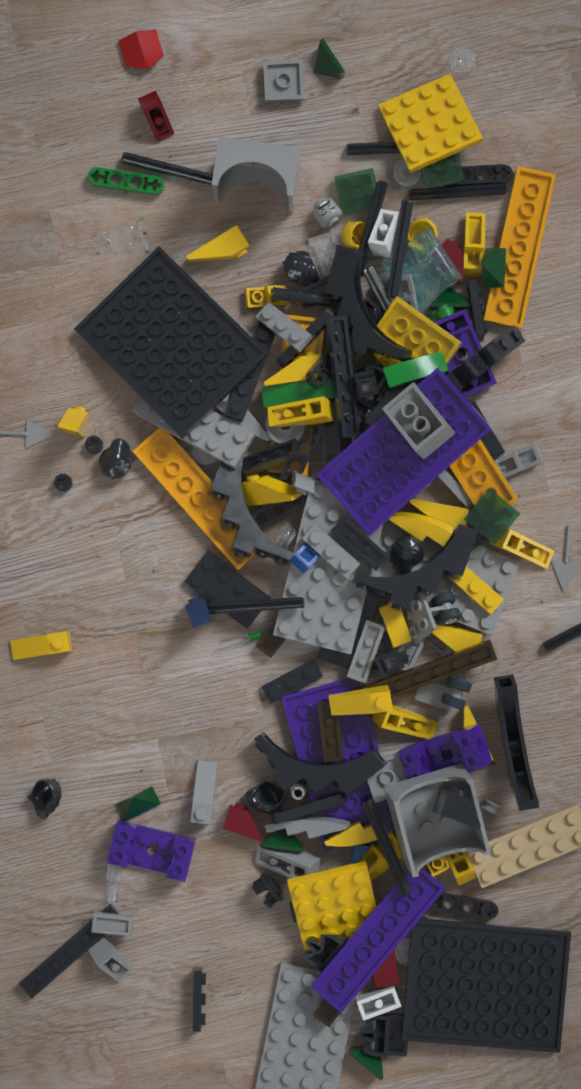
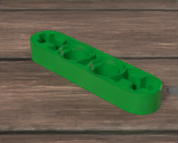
[88,167,165,196]

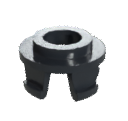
[252,873,284,908]

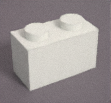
[368,209,400,258]
[356,986,401,1021]

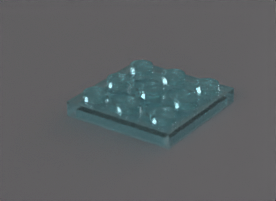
[382,228,463,310]

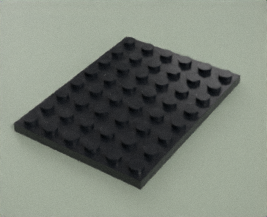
[74,246,269,439]
[401,918,571,1053]

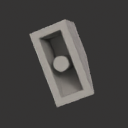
[88,937,134,982]

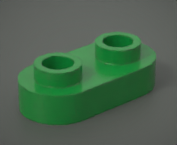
[428,304,455,322]

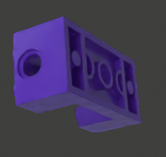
[434,309,497,398]
[397,723,493,779]
[107,820,196,882]

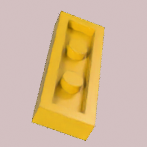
[447,566,504,615]

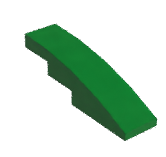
[261,378,335,408]

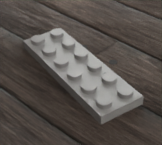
[132,398,255,469]

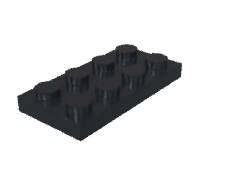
[184,550,271,629]
[317,592,381,670]

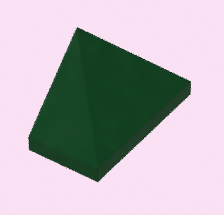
[314,38,345,79]
[481,248,506,288]
[430,286,471,310]
[116,786,161,821]
[263,828,303,852]
[349,1046,384,1080]

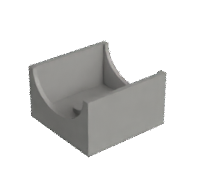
[212,136,300,213]
[384,763,491,878]

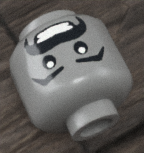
[313,198,342,228]

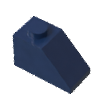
[185,596,213,628]

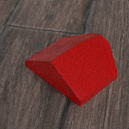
[118,29,164,69]

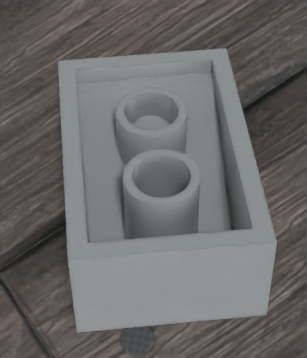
[382,382,455,459]

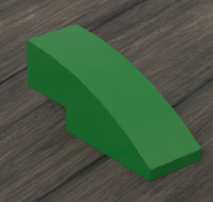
[383,352,448,390]

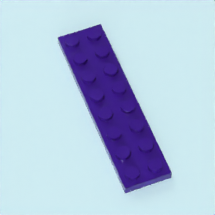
[310,868,445,1013]

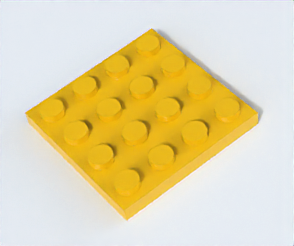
[378,74,483,173]
[287,861,376,950]

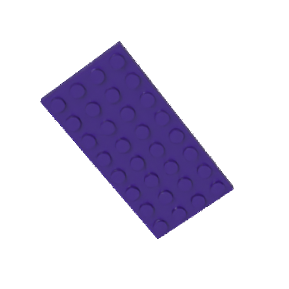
[316,367,492,536]
[281,678,395,851]

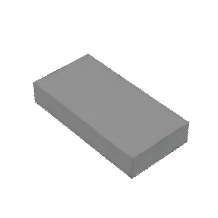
[91,911,134,937]

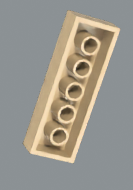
[466,802,581,888]

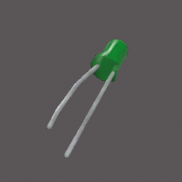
[215,631,262,651]

